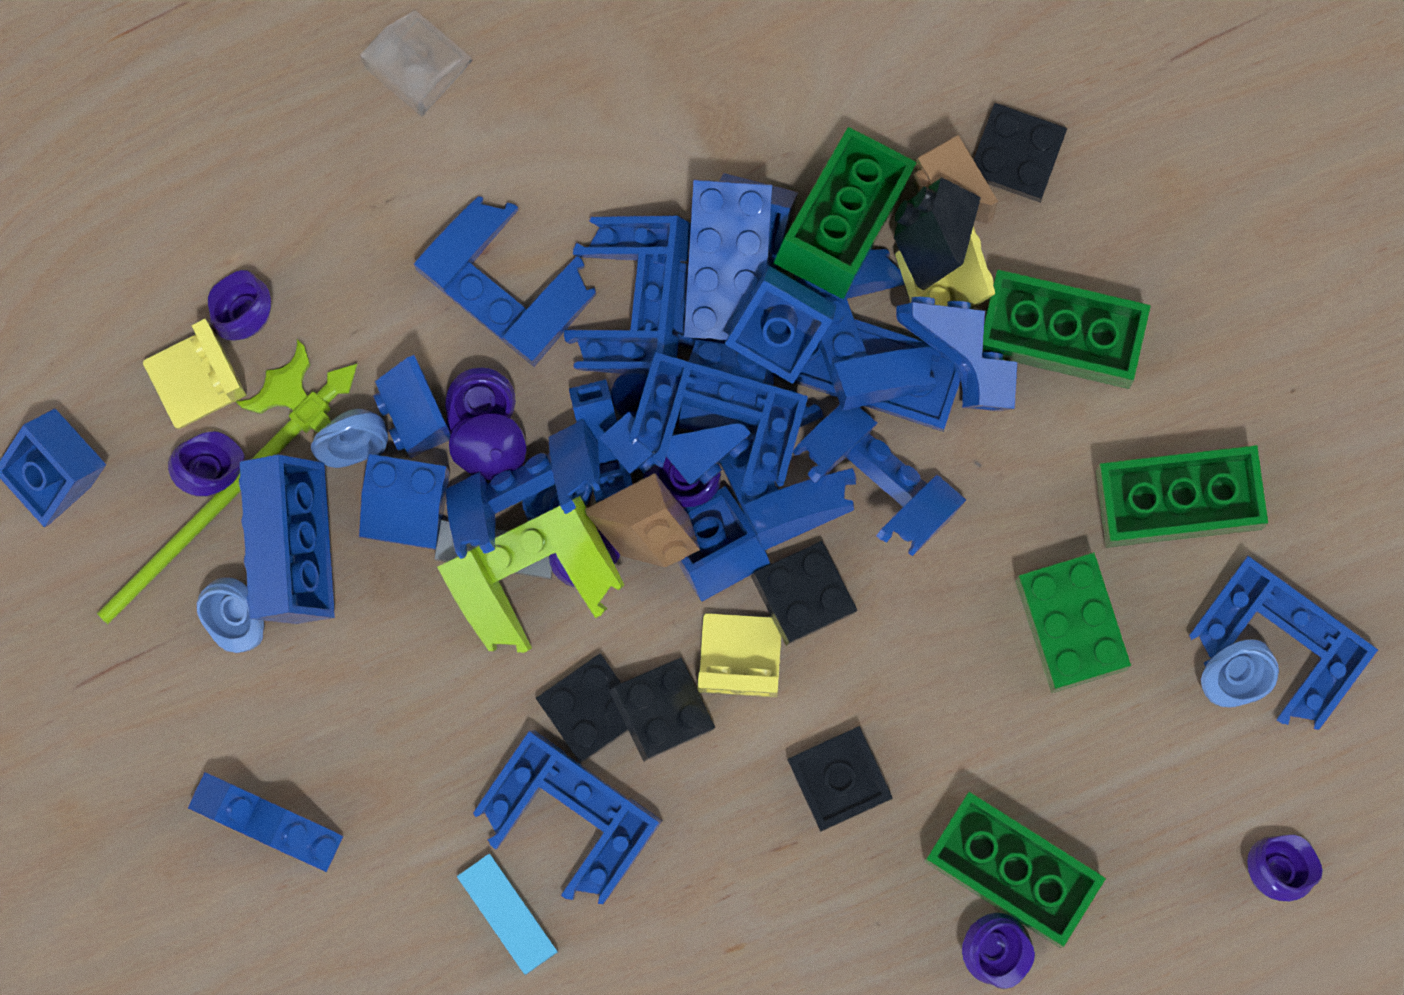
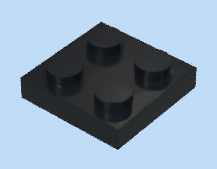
[974,103,1068,203]
[751,541,858,646]
[536,653,628,764]
[609,657,715,762]
[787,726,893,832]

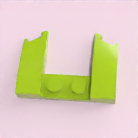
[437,496,624,653]

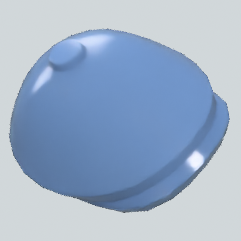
[311,409,388,468]
[197,577,264,653]
[1201,639,1279,707]

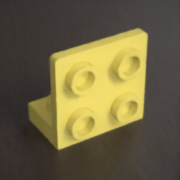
[895,226,995,309]
[143,318,247,429]
[698,613,781,697]

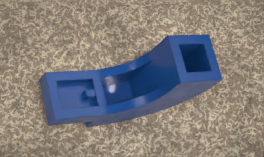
[569,379,633,503]

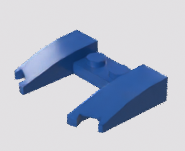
[414,196,597,367]
[564,216,691,375]
[794,249,941,411]
[629,352,808,491]
[720,390,856,551]
[793,405,966,556]
[446,420,600,559]
[1189,556,1378,730]
[473,730,663,905]

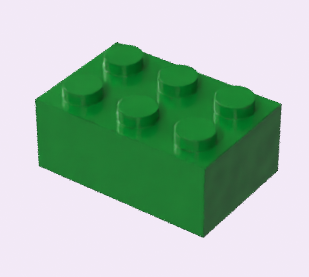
[1015,552,1131,694]

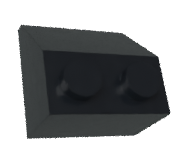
[894,177,981,290]

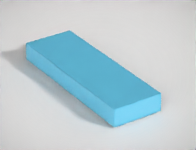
[457,854,558,975]

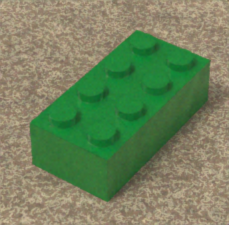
[774,127,917,300]
[982,269,1151,389]
[1095,445,1268,548]
[924,792,1106,948]

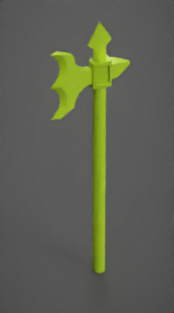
[97,339,357,624]

